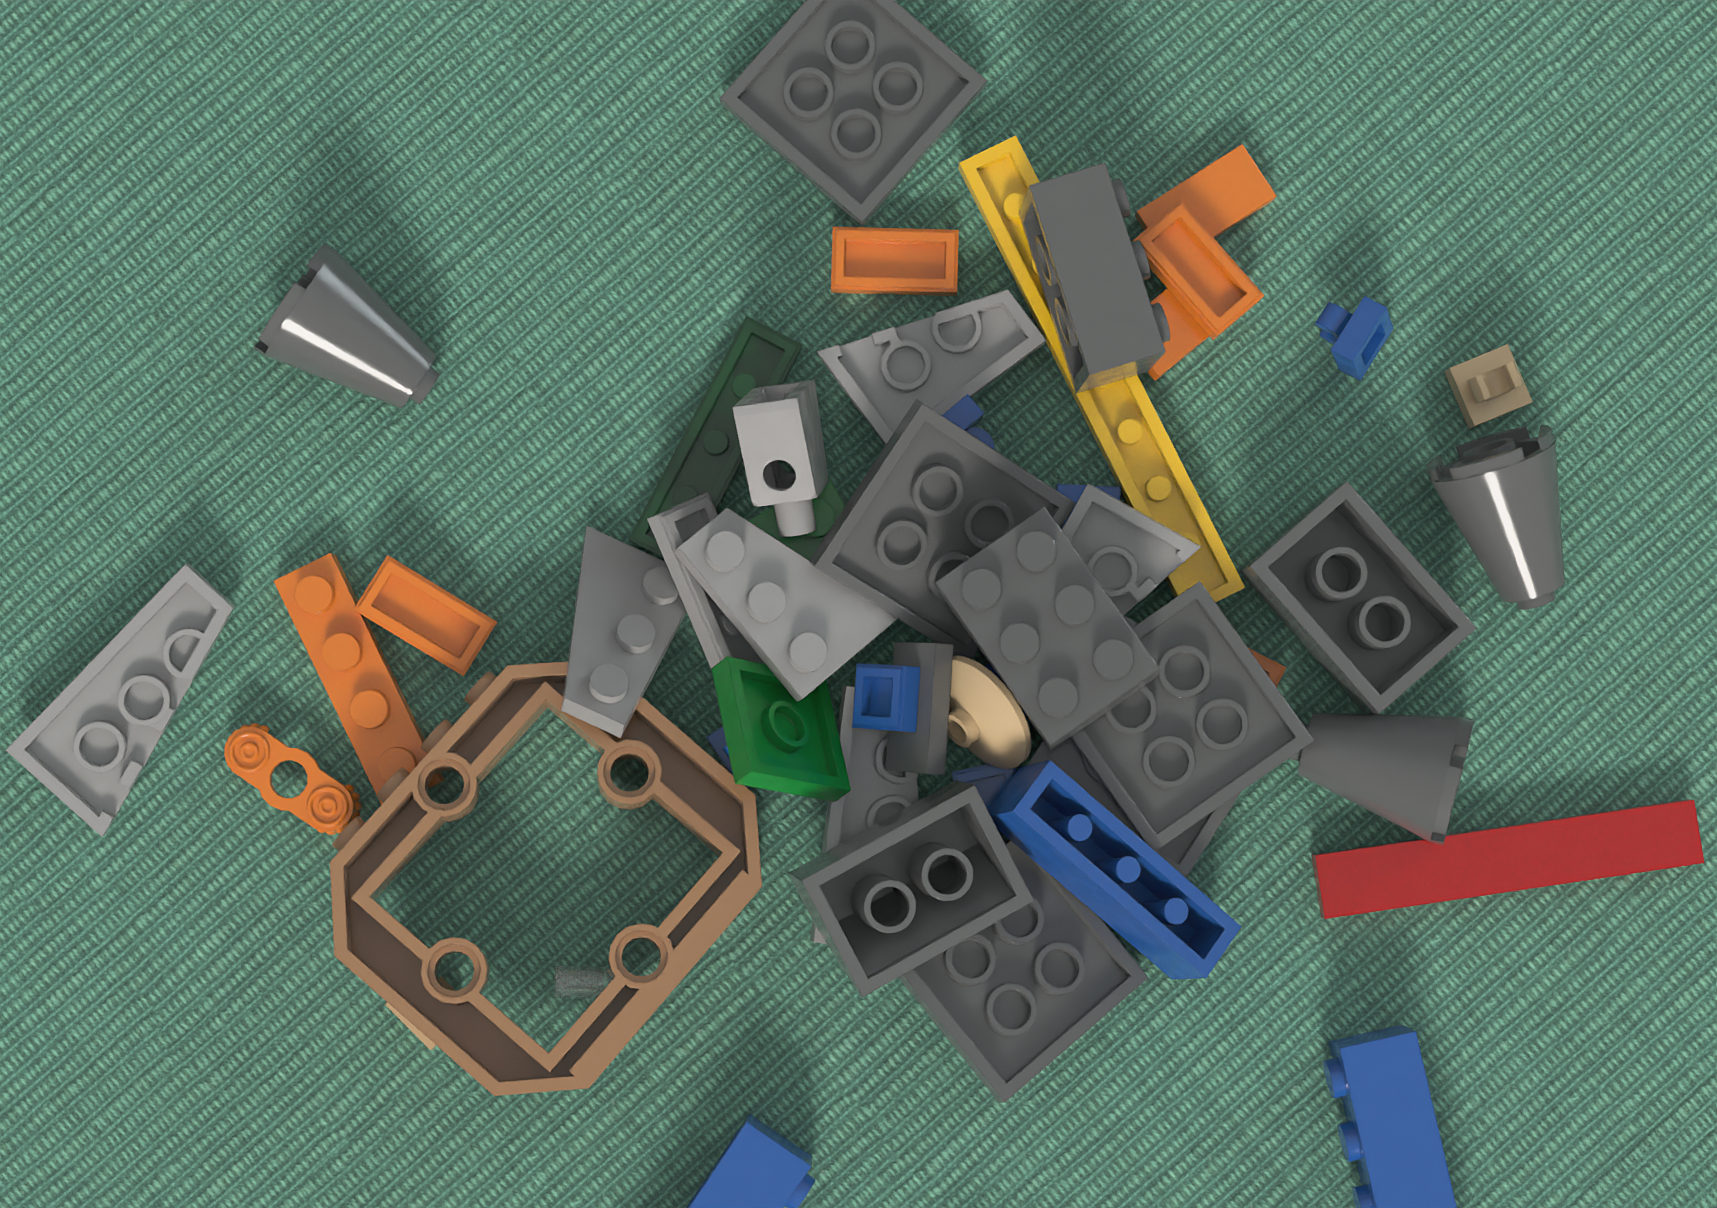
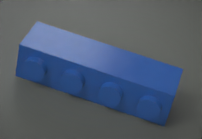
[988,760,1242,980]
[1323,1025,1457,1208]
[686,1113,815,1208]

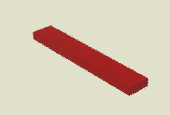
[1311,799,1704,919]

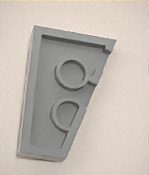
[817,290,1046,445]
[1062,483,1201,616]
[674,508,897,702]
[561,526,687,738]

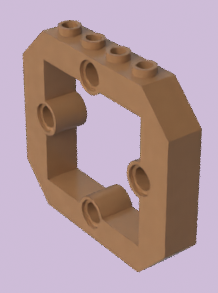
[330,662,762,1096]

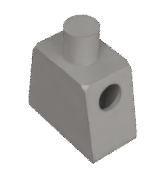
[733,379,828,537]

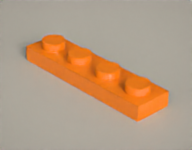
[274,553,445,805]

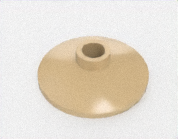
[948,656,1031,769]

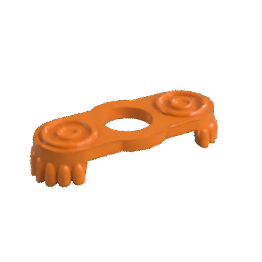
[224,723,362,835]

